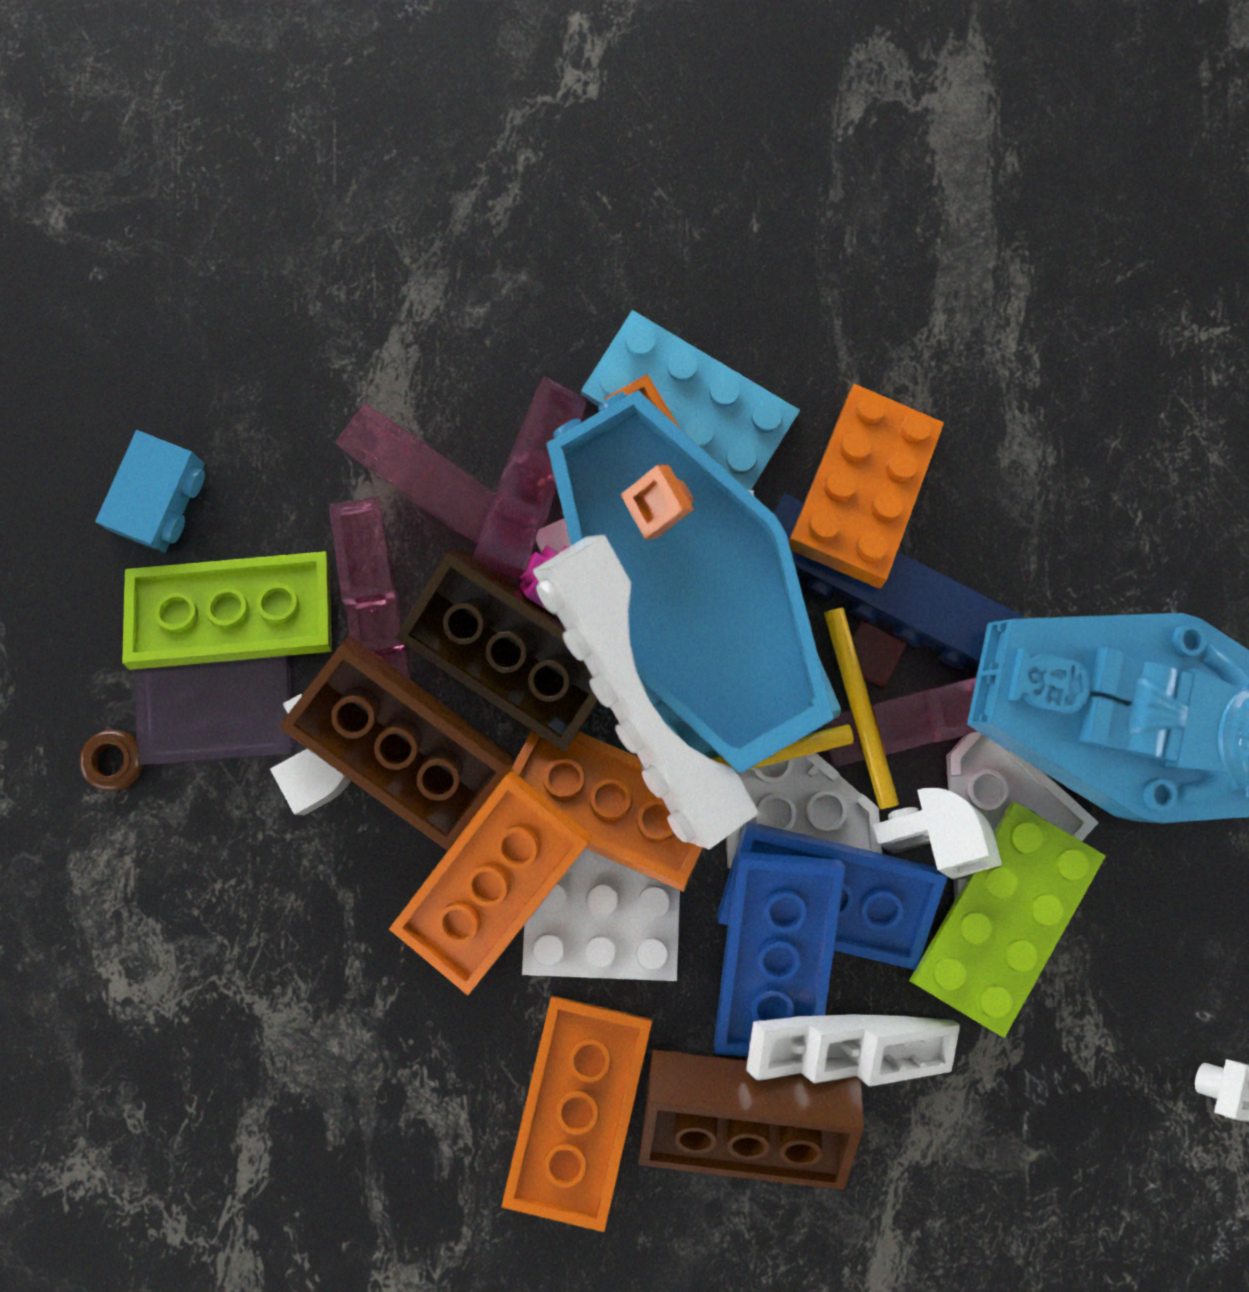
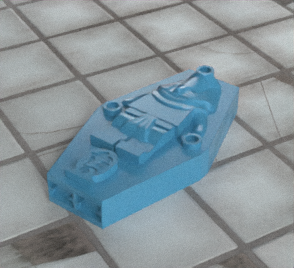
[546,390,834,774]
[967,613,1249,823]

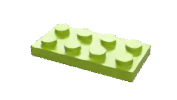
[122,551,332,670]
[909,802,1106,1038]

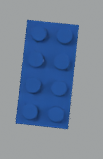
[717,821,948,970]
[713,851,845,1056]

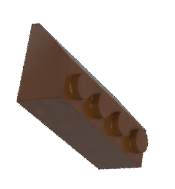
[278,635,514,851]
[638,1050,864,1190]

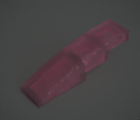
[473,376,588,580]
[335,403,534,564]
[329,496,412,680]
[821,677,978,768]

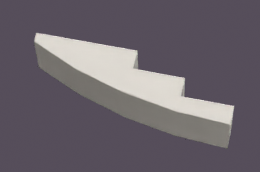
[746,1015,960,1086]

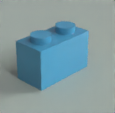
[95,430,205,553]

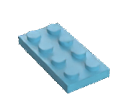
[581,310,800,490]

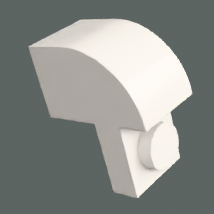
[270,694,351,815]
[873,788,1002,879]

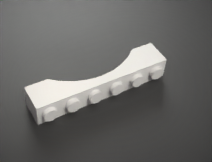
[533,535,759,849]

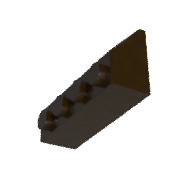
[395,549,601,752]

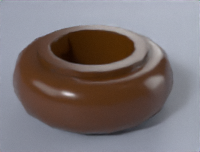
[79,729,144,792]

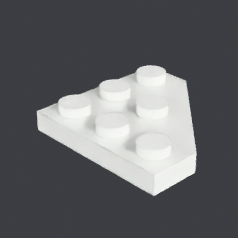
[946,728,1099,900]
[726,753,882,868]

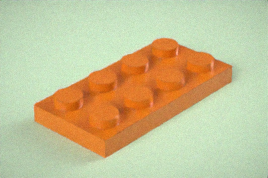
[788,384,944,589]
[512,730,704,892]
[389,771,593,995]
[501,995,652,1232]

